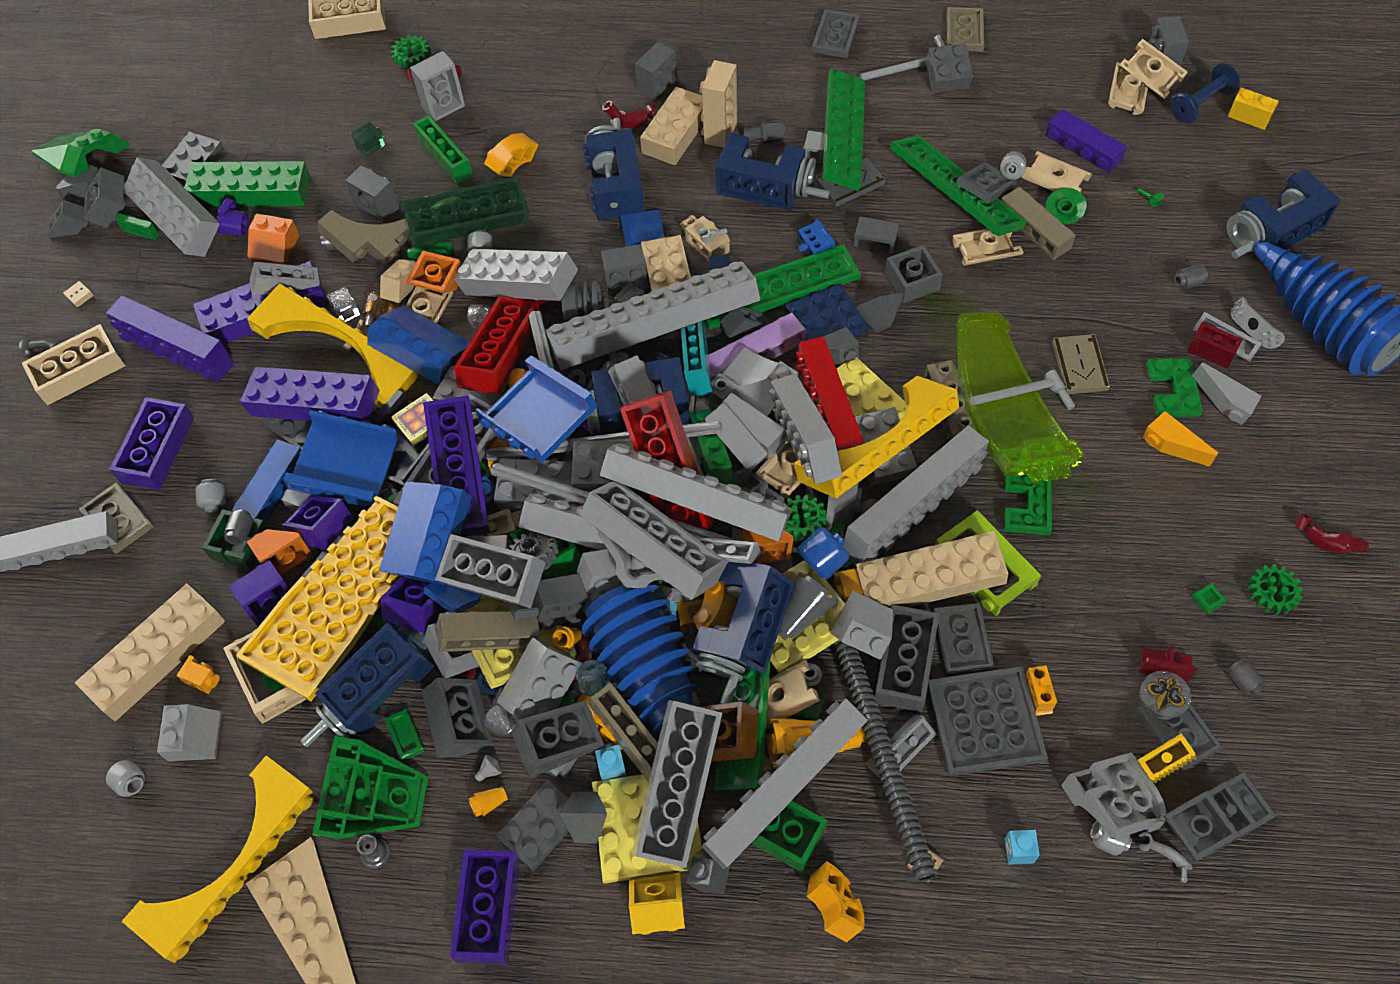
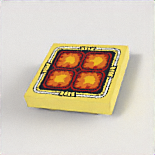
[391,393,433,446]

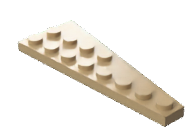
[246,837,358,984]

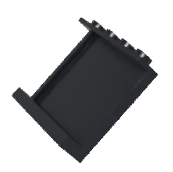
[371,390,429,488]

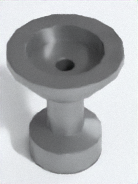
[356,835,391,869]

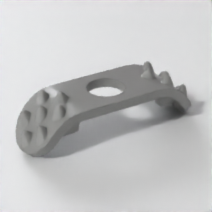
[1231,297,1285,349]

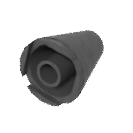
[778,572,838,640]

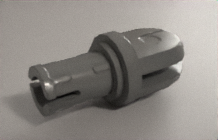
[744,120,786,142]

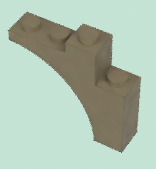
[318,210,422,266]

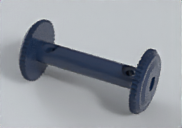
[1171,63,1240,123]

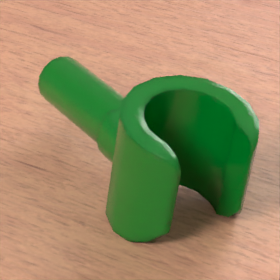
[1137,188,1165,207]

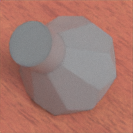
[474,755,502,783]

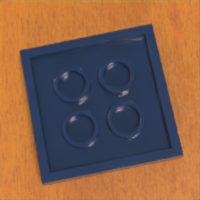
[785,283,869,341]

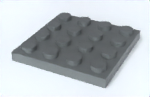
[928,666,1048,776]

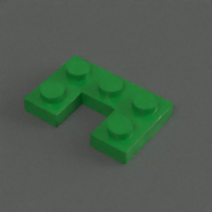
[1146,358,1203,418]
[1004,468,1052,536]

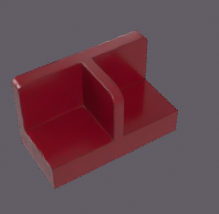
[1187,322,1243,368]
[1139,645,1196,682]

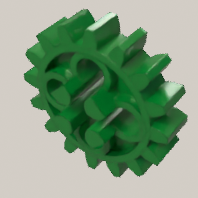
[390,35,431,69]
[785,495,827,542]
[1247,564,1304,615]

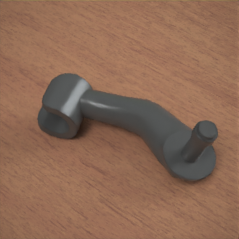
[19,339,61,355]

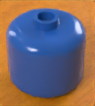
[797,527,849,580]

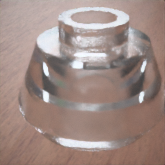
[467,304,491,330]
[484,704,515,735]

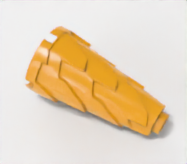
[766,718,865,769]

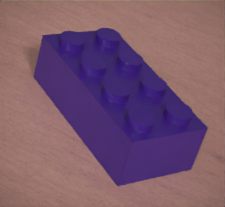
[109,397,194,490]
[450,850,520,965]

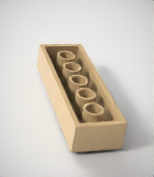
[856,531,1008,608]
[75,583,225,722]

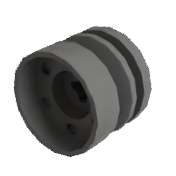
[562,280,603,323]

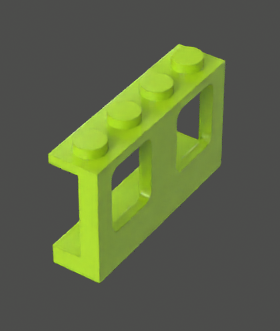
[935,510,1041,616]

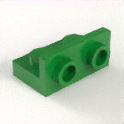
[407,241,454,262]

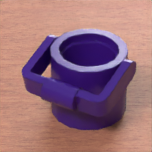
[217,198,248,237]

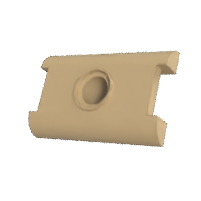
[1119,39,1188,99]
[1108,62,1148,115]
[1022,151,1092,193]
[953,229,1024,266]
[406,286,453,323]
[755,440,801,498]
[766,660,820,727]

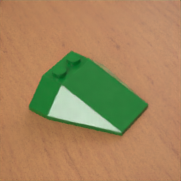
[31,128,130,177]
[312,736,428,839]

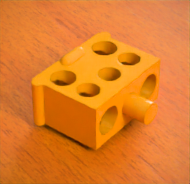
[1025,665,1057,716]

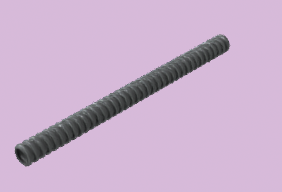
[833,640,938,882]

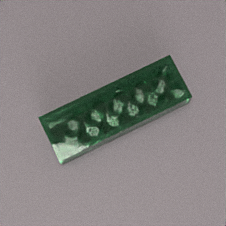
[401,177,529,247]

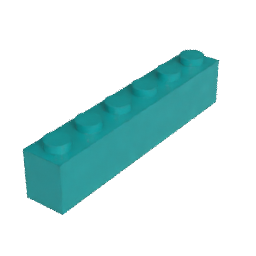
[681,320,712,396]

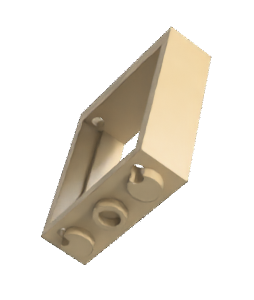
[223,629,306,724]

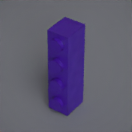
[1045,109,1127,173]

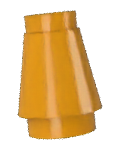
[552,627,582,651]
[469,786,508,817]

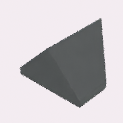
[856,293,904,333]
[559,792,607,844]

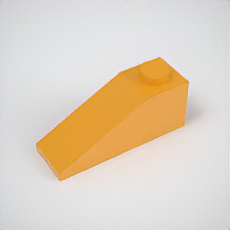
[1142,411,1218,466]

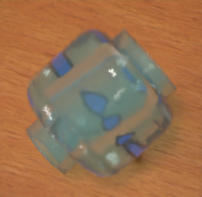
[576,660,610,697]

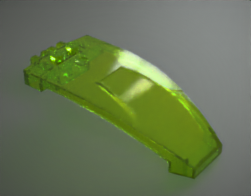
[957,311,1085,483]

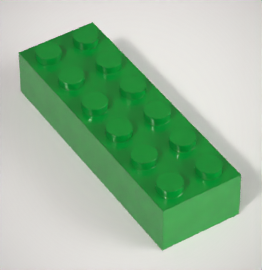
[184,161,311,207]

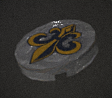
[1139,671,1191,720]

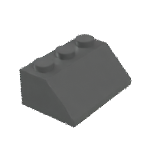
[421,678,493,757]

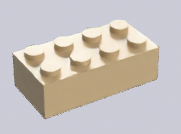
[308,0,386,39]
[700,60,738,148]
[640,87,703,165]
[641,235,691,292]
[22,324,125,405]

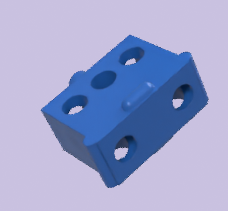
[797,219,835,255]

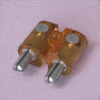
[363,292,403,329]

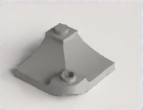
[711,347,798,418]
[597,530,663,589]
[1061,752,1166,840]

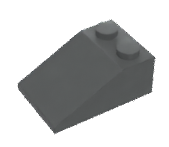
[511,701,604,777]

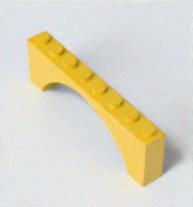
[247,283,418,410]
[794,376,959,499]
[121,756,316,963]

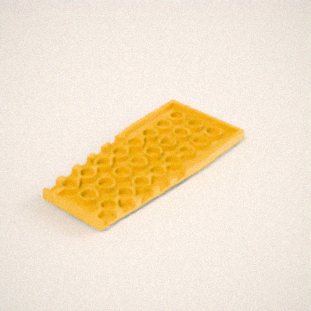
[236,496,400,702]

